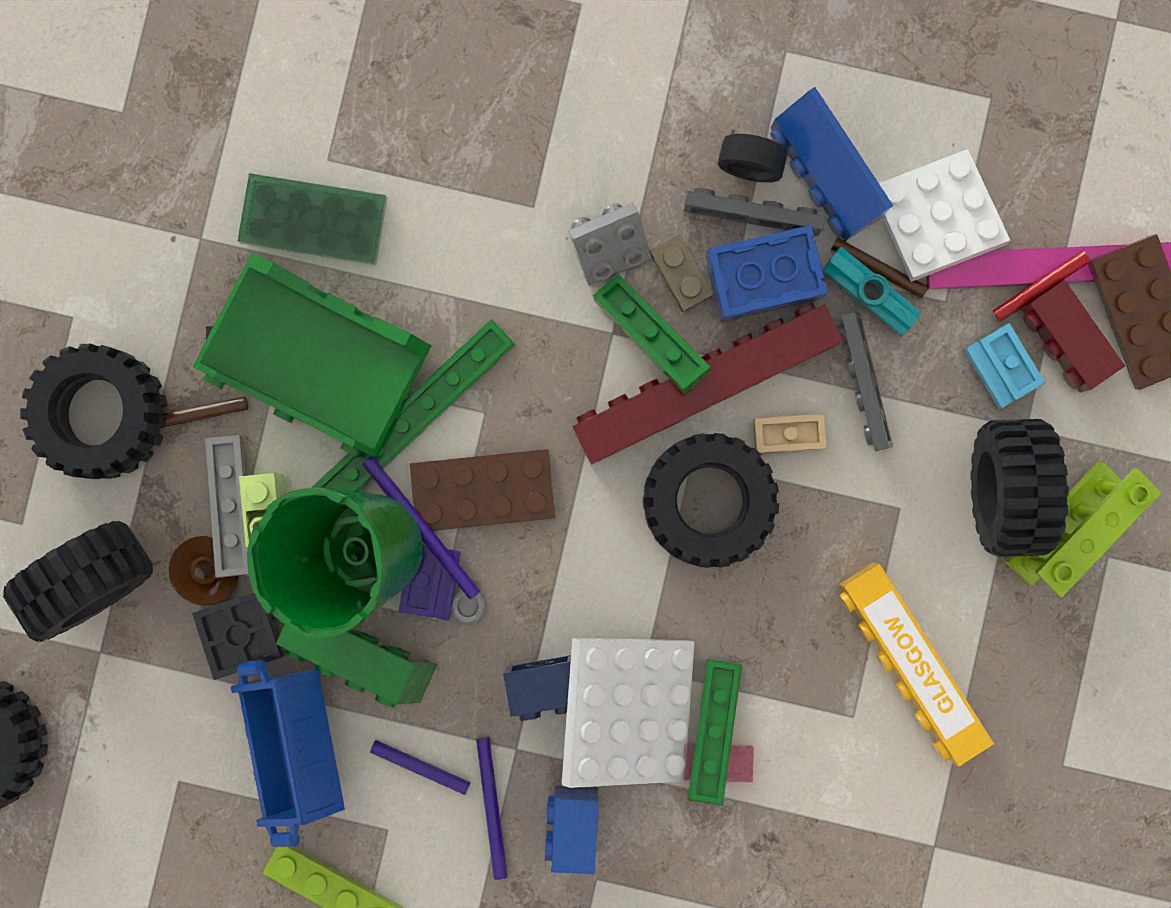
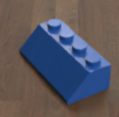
[770,87,893,242]

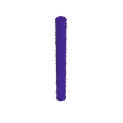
[476,737,508,880]

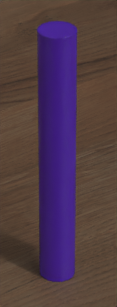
[370,740,471,795]

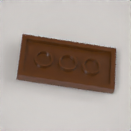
[1088,234,1171,390]
[410,449,555,531]

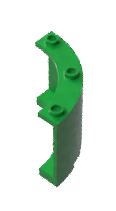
[193,253,432,458]

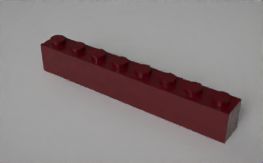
[573,303,843,465]

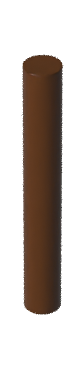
[831,237,928,299]
[160,396,248,428]

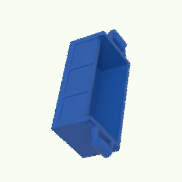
[231,660,345,847]

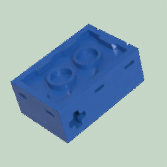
[705,225,828,322]

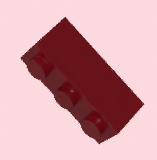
[1021,280,1125,393]

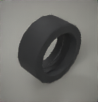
[717,134,788,183]

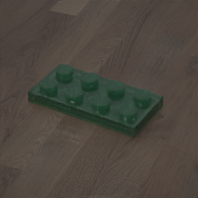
[237,173,387,265]

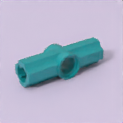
[822,247,922,337]

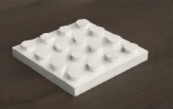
[562,638,695,788]

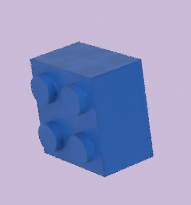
[545,786,598,874]

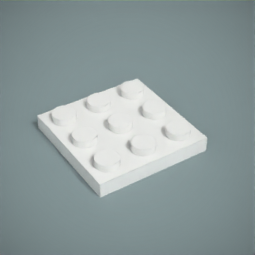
[879,149,1010,282]

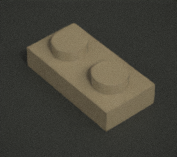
[650,234,714,312]

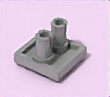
[568,203,652,286]

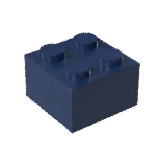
[503,655,571,721]

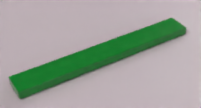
[311,319,515,492]

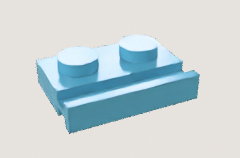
[963,323,1045,409]

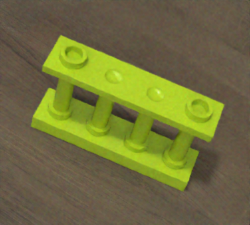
[1003,461,1162,598]

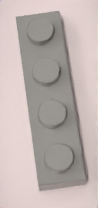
[205,435,249,578]

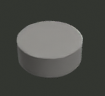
[451,590,486,624]

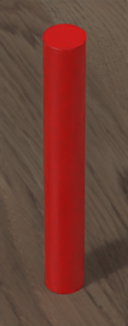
[993,250,1091,322]

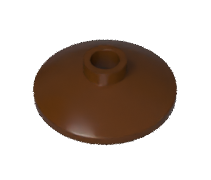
[169,536,238,606]

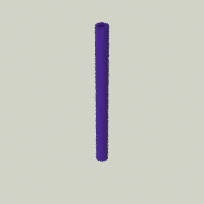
[362,456,481,600]

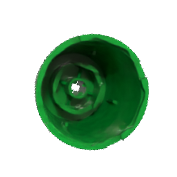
[247,487,423,638]

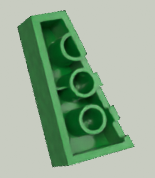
[276,625,437,708]

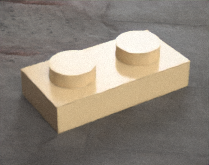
[753,414,827,453]

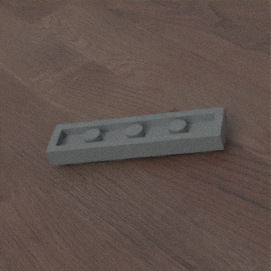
[683,188,826,236]
[839,312,893,451]

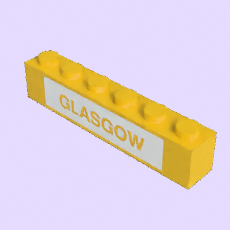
[838,563,994,767]

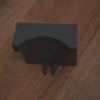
[192,593,284,680]

